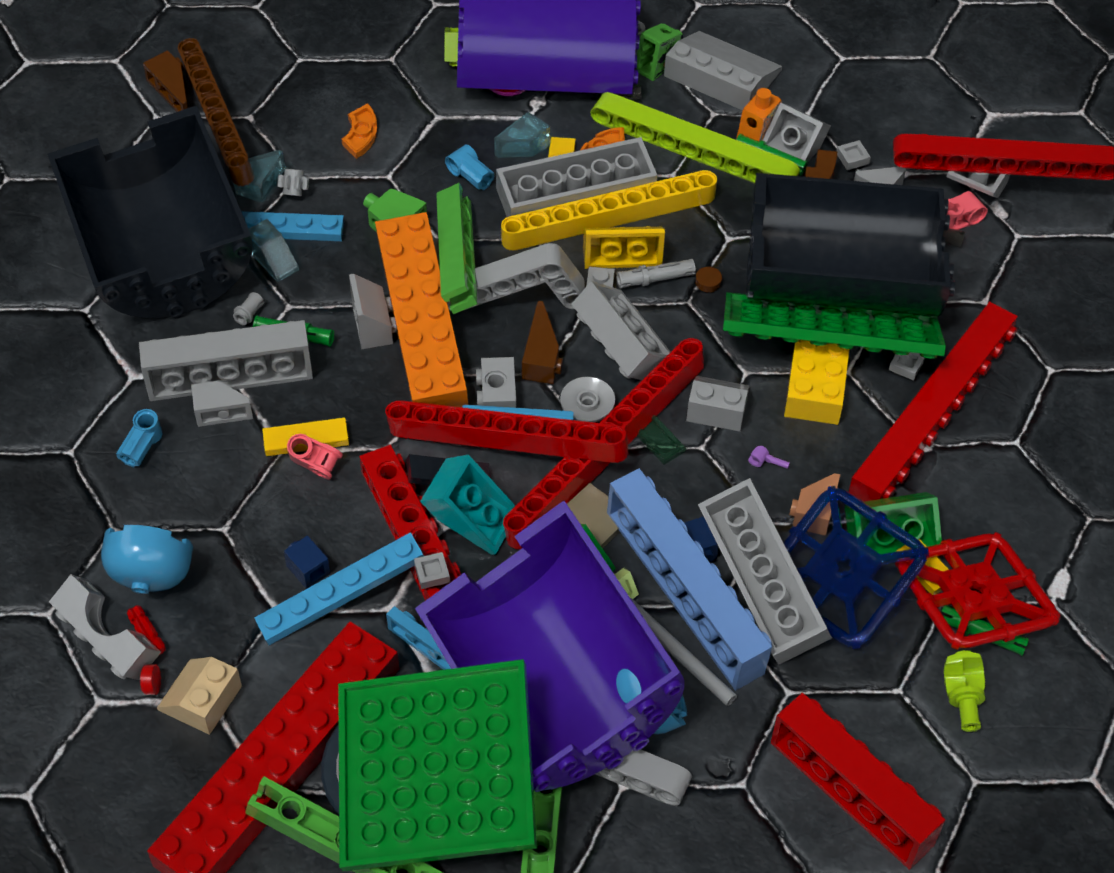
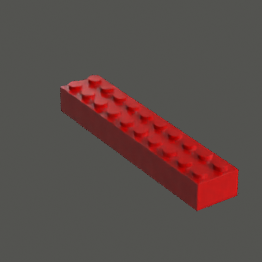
[147,621,399,873]

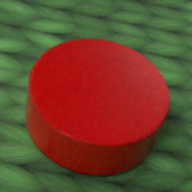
[140,664,161,695]

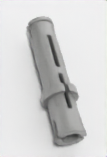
[616,259,696,289]

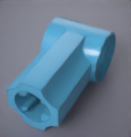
[445,144,494,190]
[116,409,162,467]

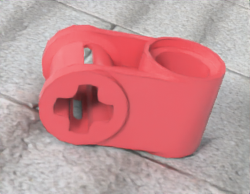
[944,191,988,233]
[287,434,343,480]

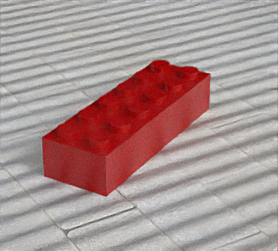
[771,692,946,870]

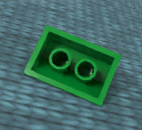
[844,492,942,566]

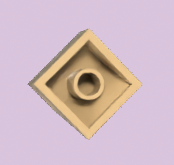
[157,657,242,735]

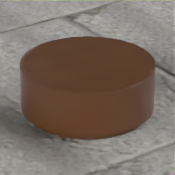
[695,267,722,292]

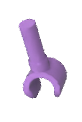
[748,446,790,469]

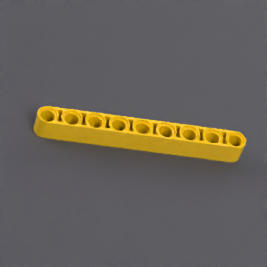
[501,170,717,250]

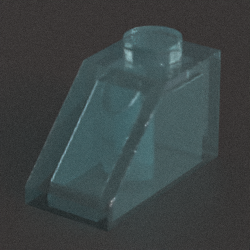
[494,112,550,158]
[232,150,285,203]
[249,219,299,282]

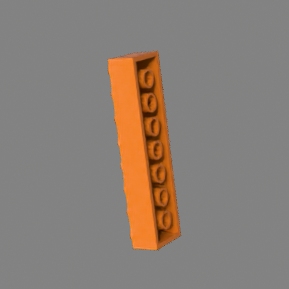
[375,212,468,407]

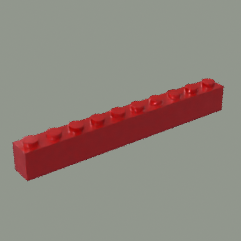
[848,302,1018,502]

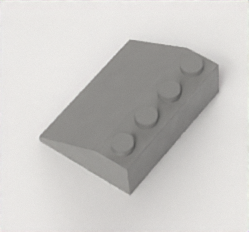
[664,31,782,110]

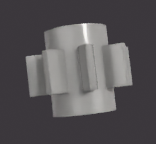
[277,169,309,196]

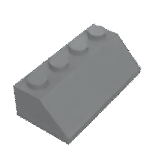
[572,281,671,380]

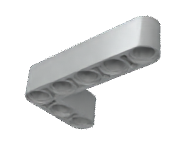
[447,243,585,311]

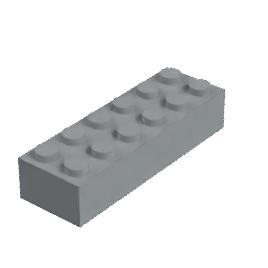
[496,137,657,217]
[139,320,313,401]
[698,478,832,664]

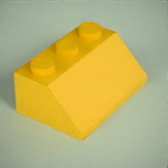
[583,226,665,269]

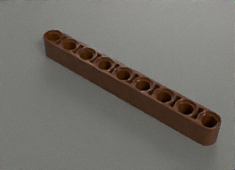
[178,38,255,186]

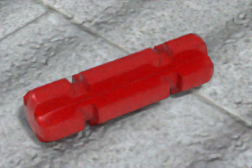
[127,605,166,656]

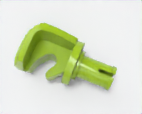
[944,650,985,732]

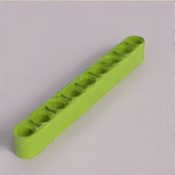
[590,92,800,183]

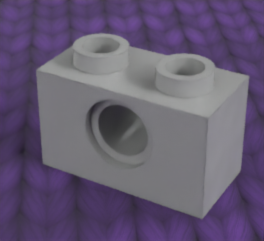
[476,357,516,408]

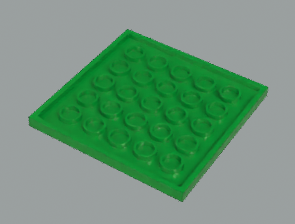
[338,659,537,872]

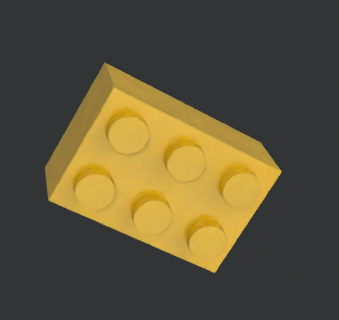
[784,339,849,425]

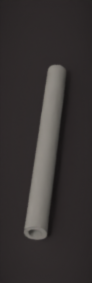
[631,598,737,706]

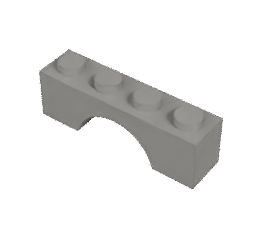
[49,574,161,680]

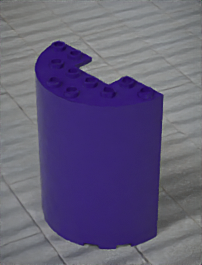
[457,0,641,94]
[415,501,684,792]

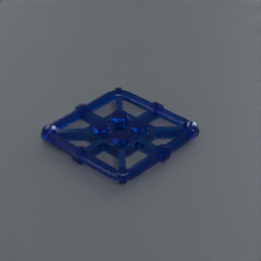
[784,486,930,649]

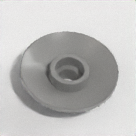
[560,377,615,422]

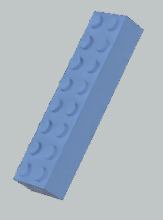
[607,468,772,691]

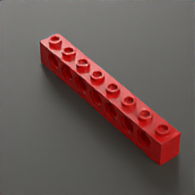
[359,444,461,601]

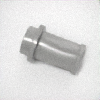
[233,292,264,325]

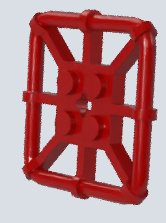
[895,532,1061,650]

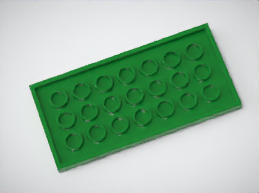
[723,292,946,358]

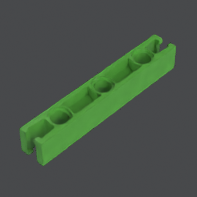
[437,183,477,314]
[245,776,443,873]
[521,787,562,873]

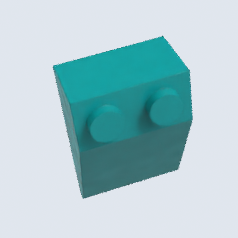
[420,455,515,555]

